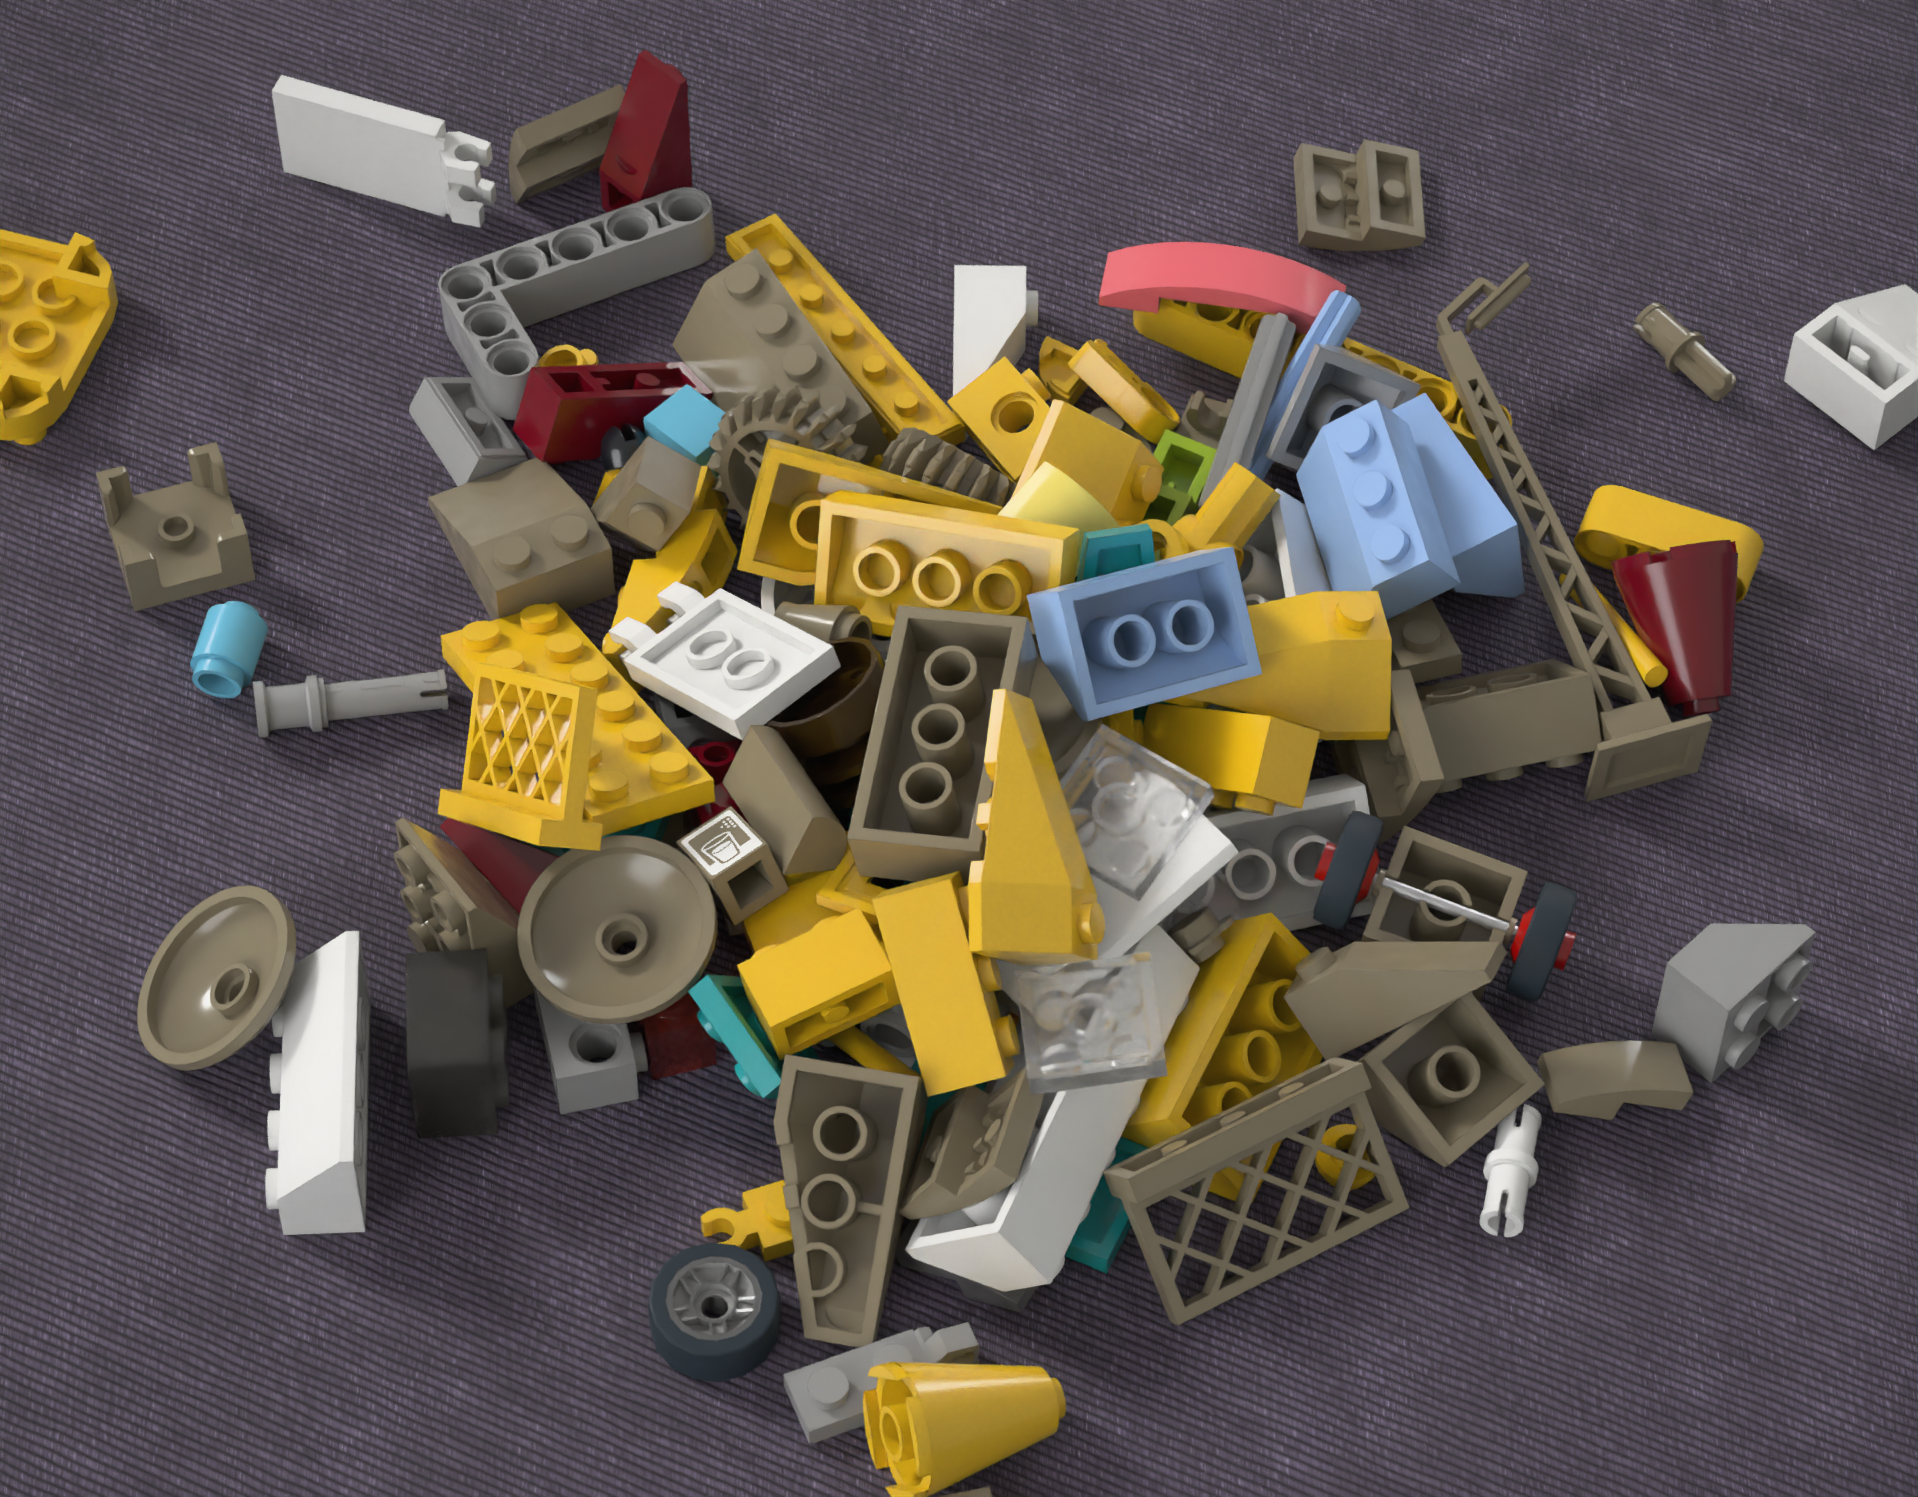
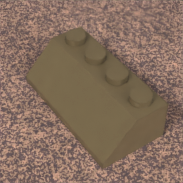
[672,249,889,465]

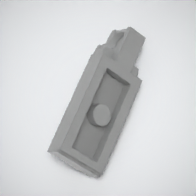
[783,1322,979,1444]

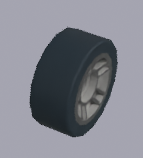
[648,1243,781,1382]

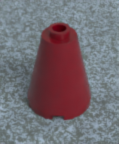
[1611,540,1738,717]

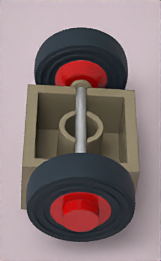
[1313,810,1577,1003]

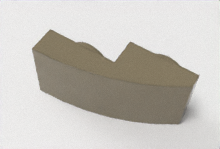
[1537,1040,1694,1120]

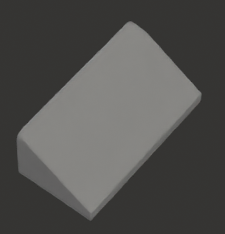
[409,377,528,486]

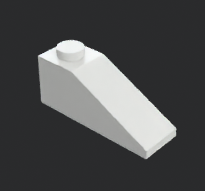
[952,265,1038,442]

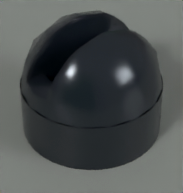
[600,423,646,470]

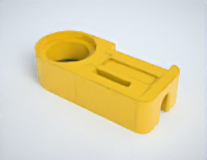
[1068,339,1181,445]

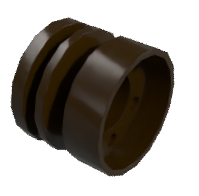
[764,636,885,810]

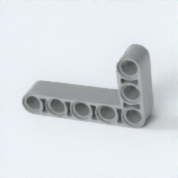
[438,187,716,420]

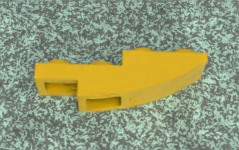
[602,466,738,694]

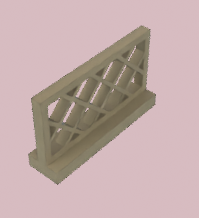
[1102,1057,1409,1325]

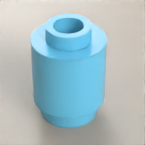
[190,601,268,698]

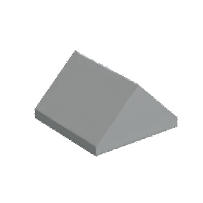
[1265,343,1421,470]

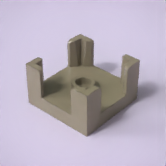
[96,442,255,611]

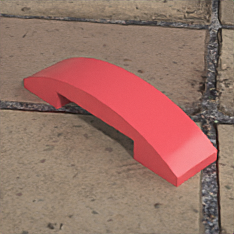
[1099,242,1346,334]

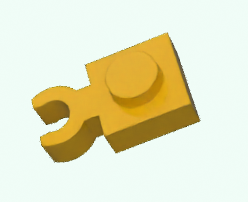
[701,1180,795,1262]

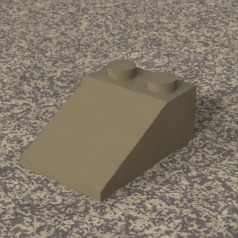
[428,458,615,620]

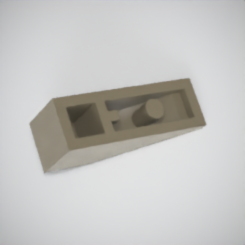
[1284,942,1507,1061]

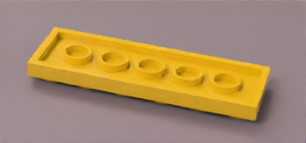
[441,602,715,836]

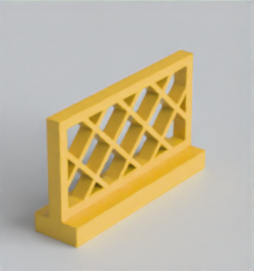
[438,663,603,851]

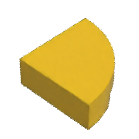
[1038,336,1089,406]

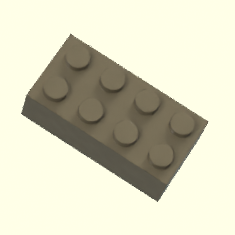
[847,605,1038,886]

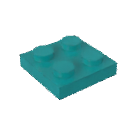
[688,974,821,1099]

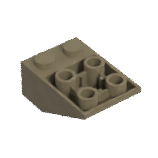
[394,817,534,1021]

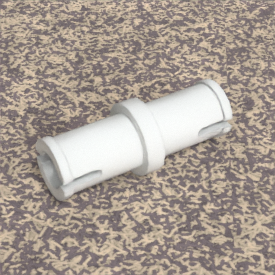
[1479,1104,1542,1237]

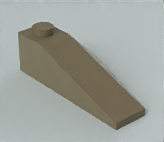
[774,1054,928,1348]

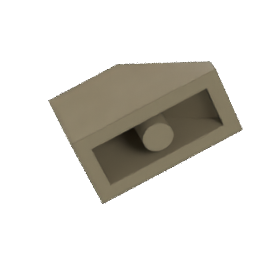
[590,436,701,551]

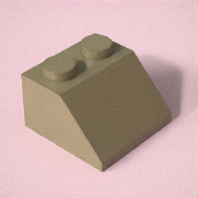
[1356,992,1545,1167]

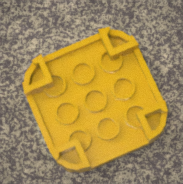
[0,229,118,445]

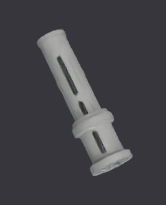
[253,669,448,738]

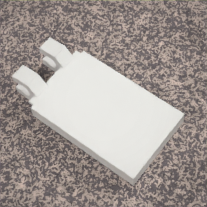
[271,75,497,227]
[608,581,841,741]

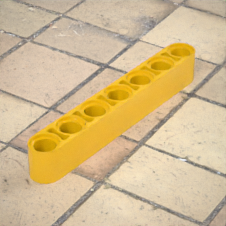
[1133,298,1512,480]

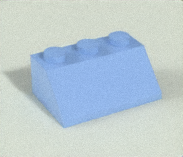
[1391,393,1525,598]
[1296,399,1461,620]
[1027,546,1262,721]

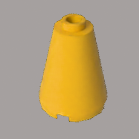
[863,1362,1066,1497]

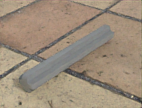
[1198,312,1296,509]

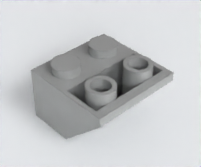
[1651,923,1816,1083]

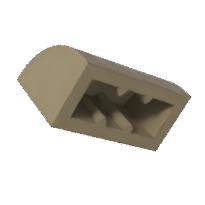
[722,725,847,875]

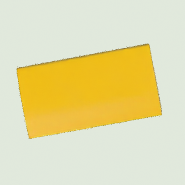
[814,489,1081,637]

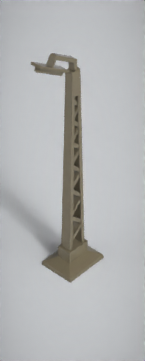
[1436,262,1713,802]

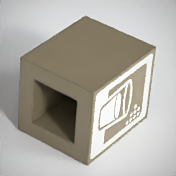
[676,806,789,926]

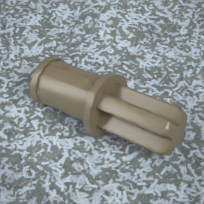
[1633,302,1737,401]

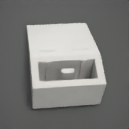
[1784,284,1918,450]

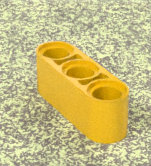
[1574,485,1764,603]

